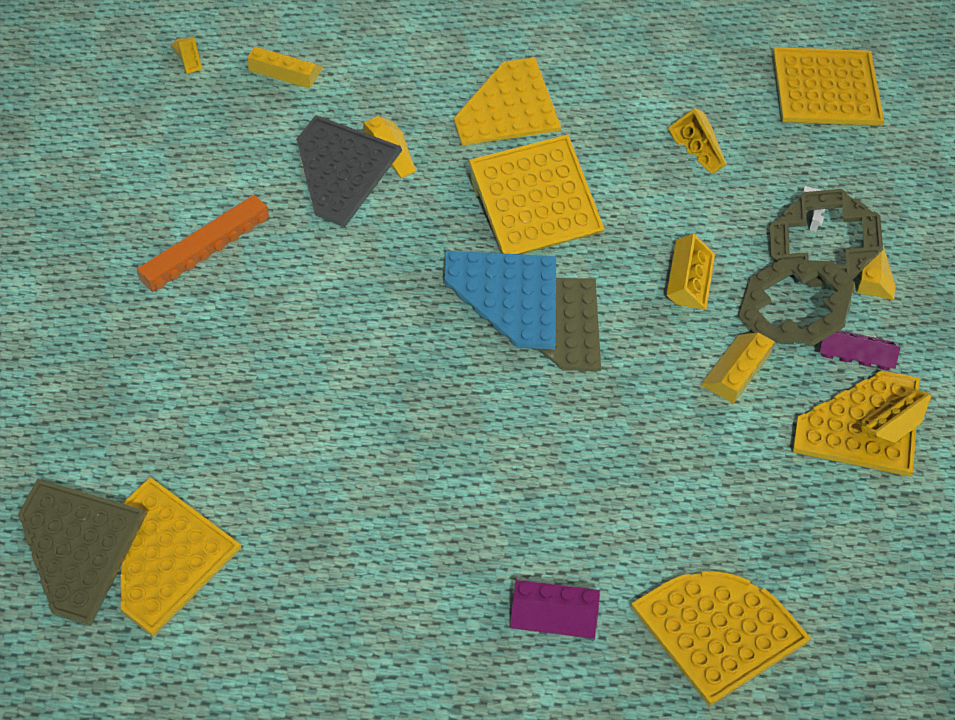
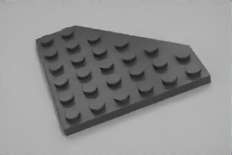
[297,115,402,227]

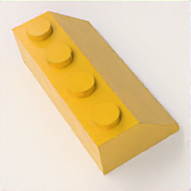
[247,46,323,89]
[666,233,715,310]
[701,333,775,404]

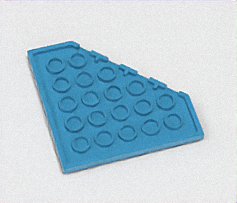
[444,251,556,350]

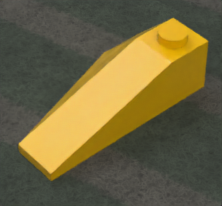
[857,243,895,300]

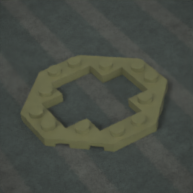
[770,189,883,287]
[739,259,855,346]

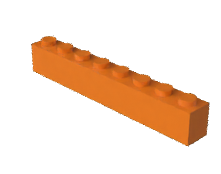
[137,195,269,292]

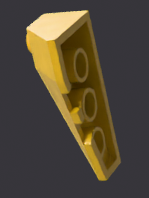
[668,108,727,174]
[364,116,416,178]

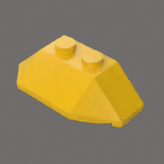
[861,389,931,443]

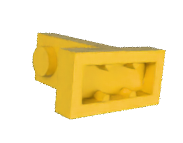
[170,36,202,74]

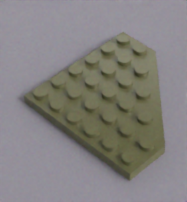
[538,278,601,371]
[18,479,147,627]

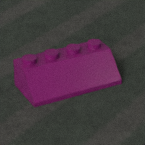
[818,330,901,371]
[510,580,600,639]

